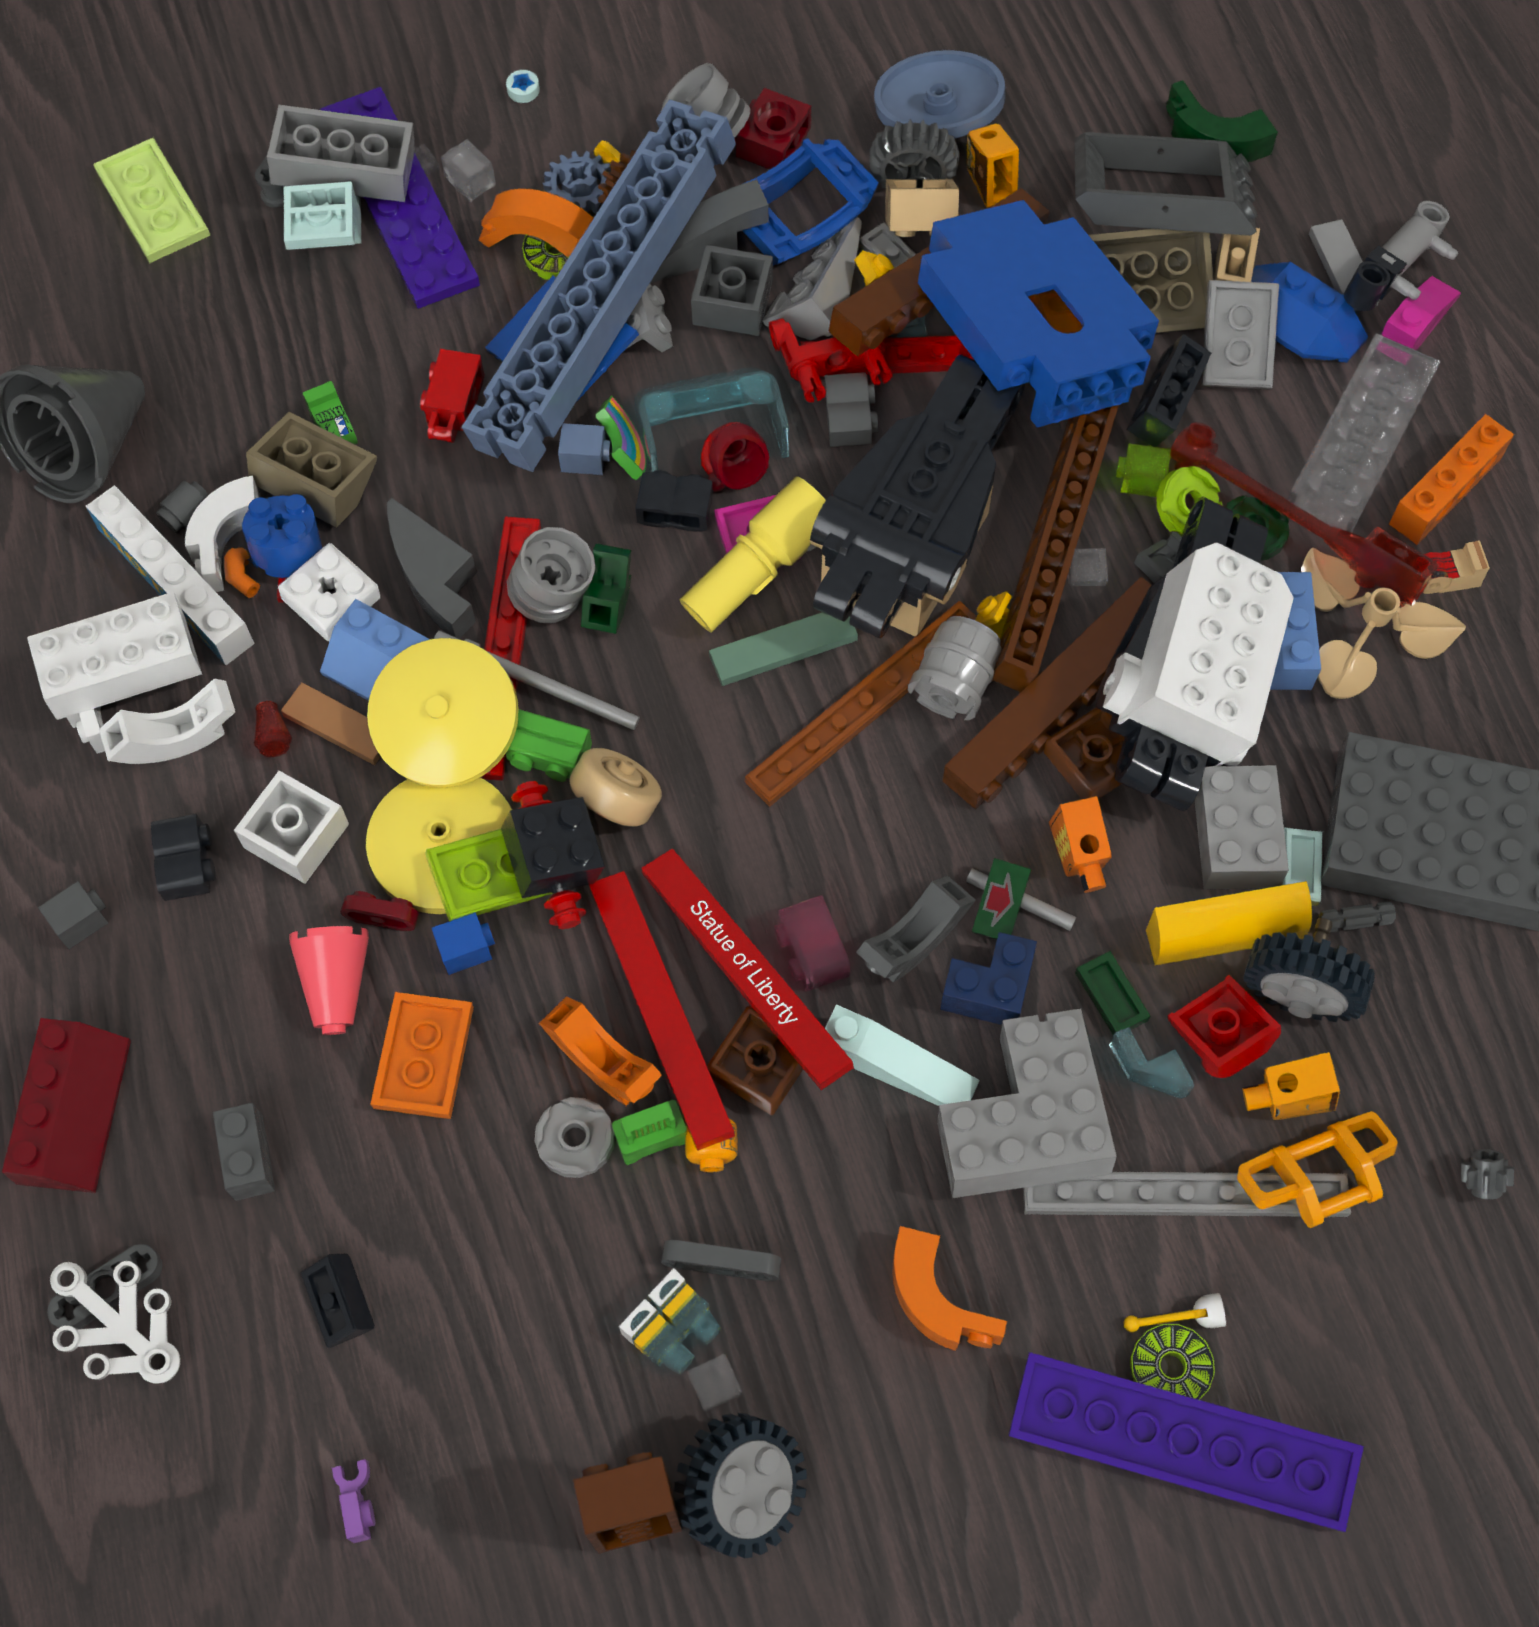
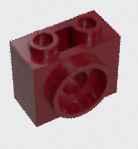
[734,88,811,169]

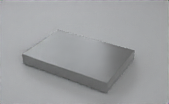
[1201,280,1279,389]

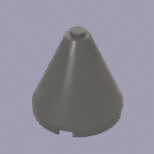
[0,365,145,503]

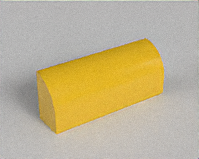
[1146,881,1312,965]

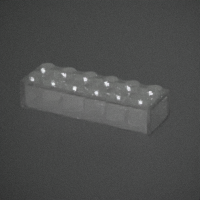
[1284,333,1441,542]

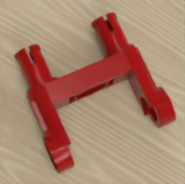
[769,318,893,403]

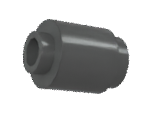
[156,481,209,533]

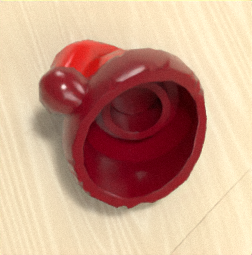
[701,422,770,492]

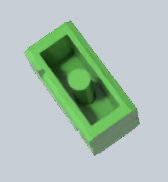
[506,710,592,782]

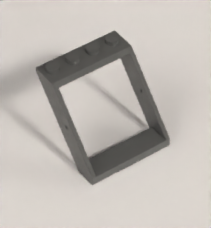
[1074,132,1258,236]

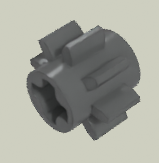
[1461,1149,1514,1199]

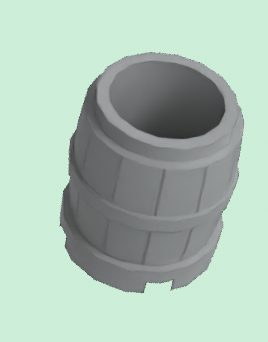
[908,616,1002,720]

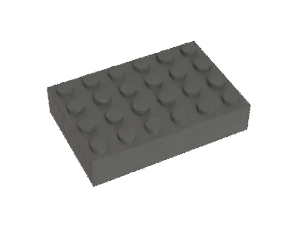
[1321,732,1539,931]

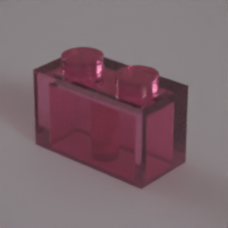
[774,895,850,992]

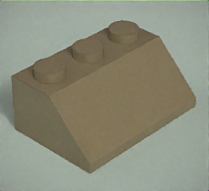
[246,412,377,528]

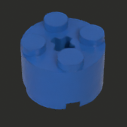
[242,494,322,578]

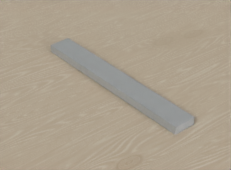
[1023,1172,1351,1217]

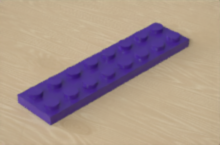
[320,87,480,309]
[1008,1352,1364,1532]

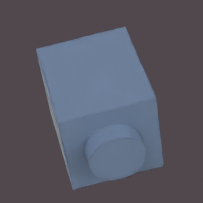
[558,423,612,475]

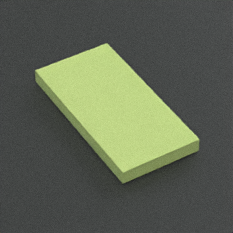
[93,138,210,263]

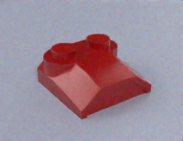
[1167,975,1281,1078]

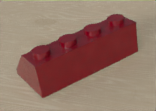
[2,1018,131,1193]

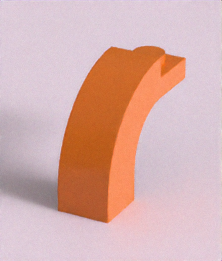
[479,189,594,257]
[539,996,662,1106]
[892,1226,1007,1351]

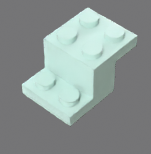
[284,181,361,250]

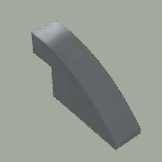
[650,179,769,283]
[387,498,477,639]

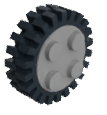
[1243,918,1375,1022]
[674,1413,807,1559]

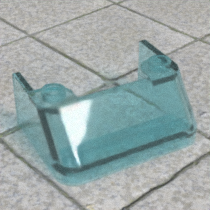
[634,367,789,472]

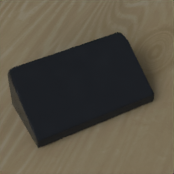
[301,1254,375,1348]

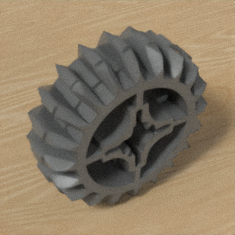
[869,119,959,188]

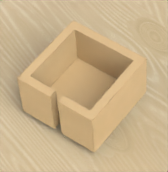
[885,179,959,237]

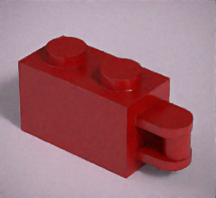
[420,349,485,443]

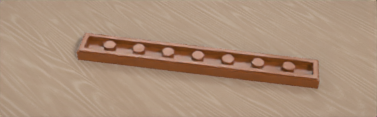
[745,600,977,807]

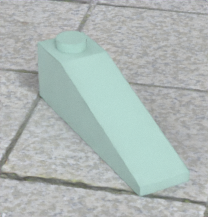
[825,1004,980,1106]

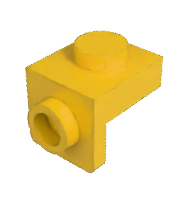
[854,251,894,286]
[975,591,1012,638]

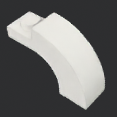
[185,476,260,592]

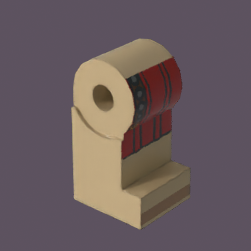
[1411,540,1490,594]

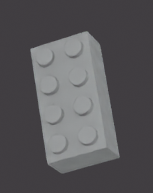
[267,105,415,202]

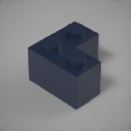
[940,932,1037,1025]

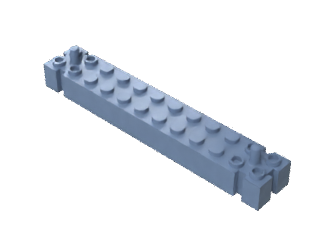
[461,99,736,472]

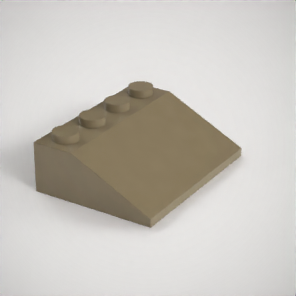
[1089,229,1213,333]

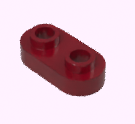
[340,891,419,931]

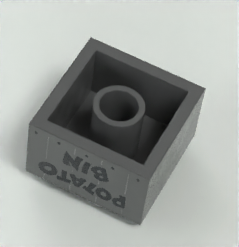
[691,245,773,336]

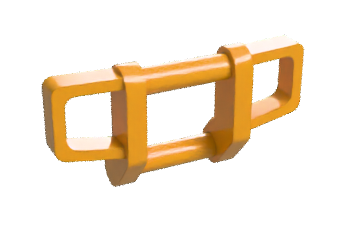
[1237,1112,1398,1228]

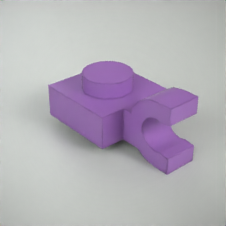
[332,1459,375,1543]

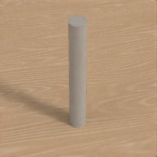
[966,868,1077,931]

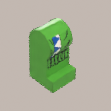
[303,381,358,445]

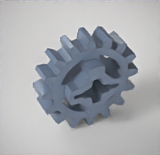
[543,151,611,214]

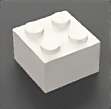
[234,771,349,884]

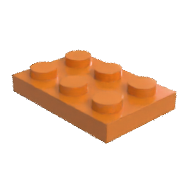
[371,992,474,1119]

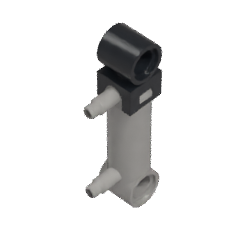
[1344,201,1458,311]

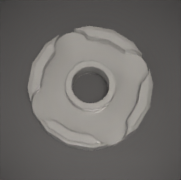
[535,1097,615,1178]

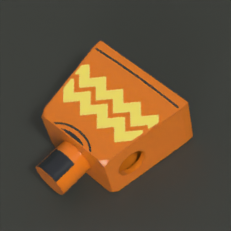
[1049,796,1111,893]

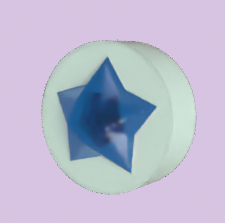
[506,70,540,103]

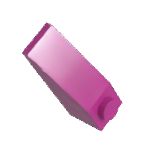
[1377,276,1461,363]

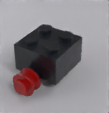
[501,781,605,930]

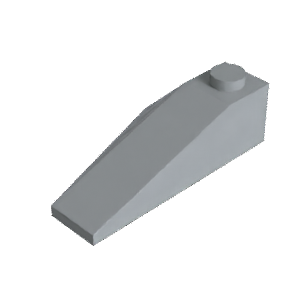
[763,217,862,340]

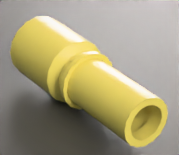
[679,477,826,633]

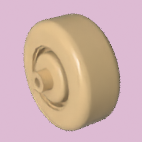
[569,748,662,827]

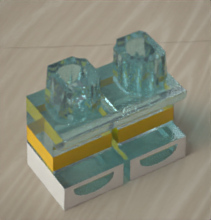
[619,1268,721,1375]

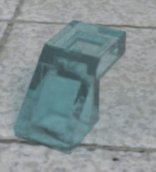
[1109,1027,1195,1099]

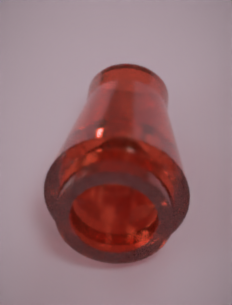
[254,701,292,757]

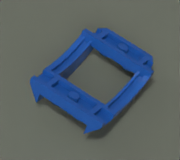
[742,138,879,265]

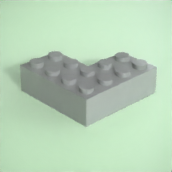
[937,1009,1117,1198]

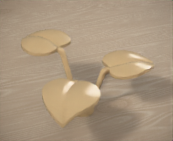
[1300,547,1466,699]

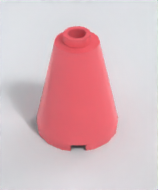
[289,926,369,1035]

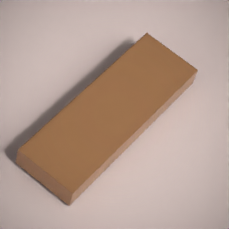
[281,682,381,766]

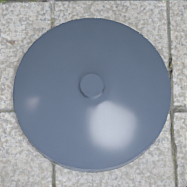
[874,50,1005,138]

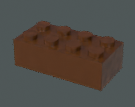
[573,1452,682,1554]

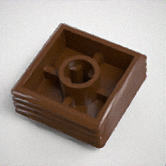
[1043,707,1125,799]
[707,1006,803,1115]

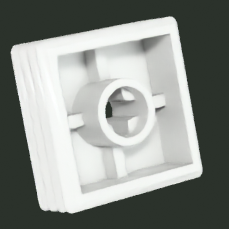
[278,543,381,641]

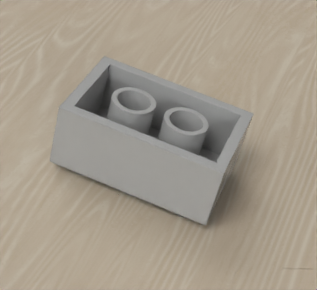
[1195,765,1289,889]

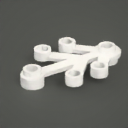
[50,1261,181,1384]

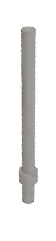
[434,631,640,730]

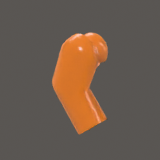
[224,547,260,598]

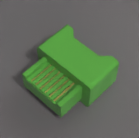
[612,1100,687,1165]

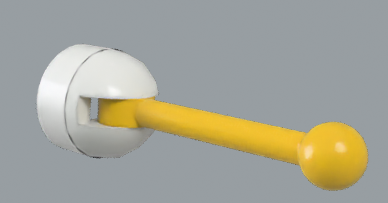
[1123,1293,1226,1332]

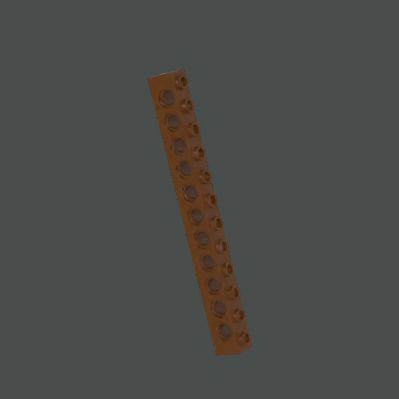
[992,405,1119,692]

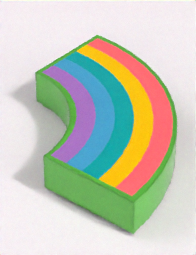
[595,395,646,480]

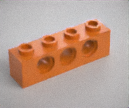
[1389,414,1514,545]

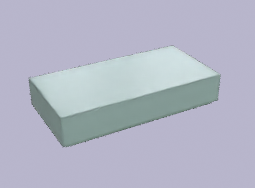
[1281,828,1322,906]

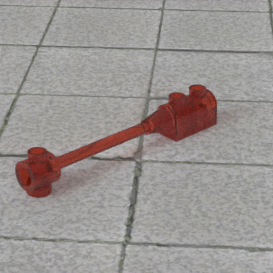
[1169,422,1440,608]

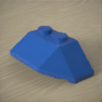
[1251,262,1368,363]

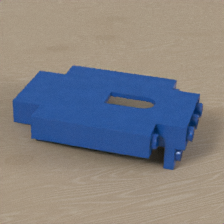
[918,200,1159,428]

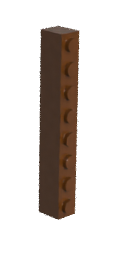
[828,188,1050,357]
[943,577,1152,810]

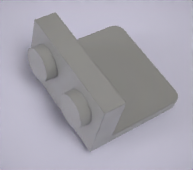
[625,284,673,352]

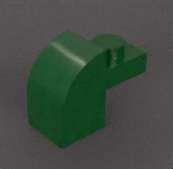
[581,543,632,634]

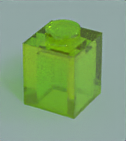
[1116,444,1171,497]

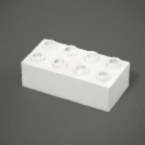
[27,592,202,720]

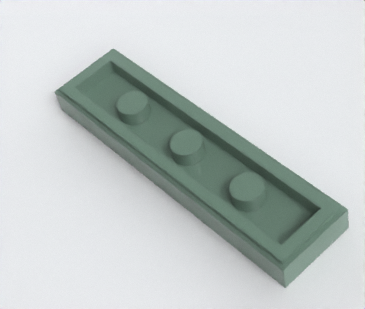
[709,612,858,686]

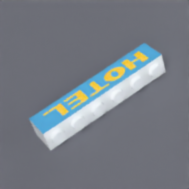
[86,485,254,665]

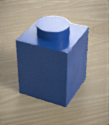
[431,912,495,975]

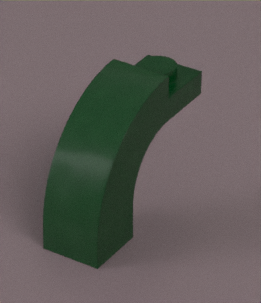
[1166,80,1278,162]

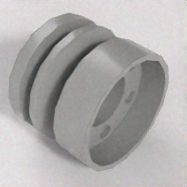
[661,63,750,138]
[507,527,595,623]

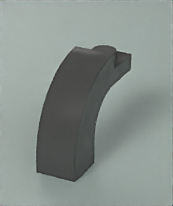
[856,875,976,982]

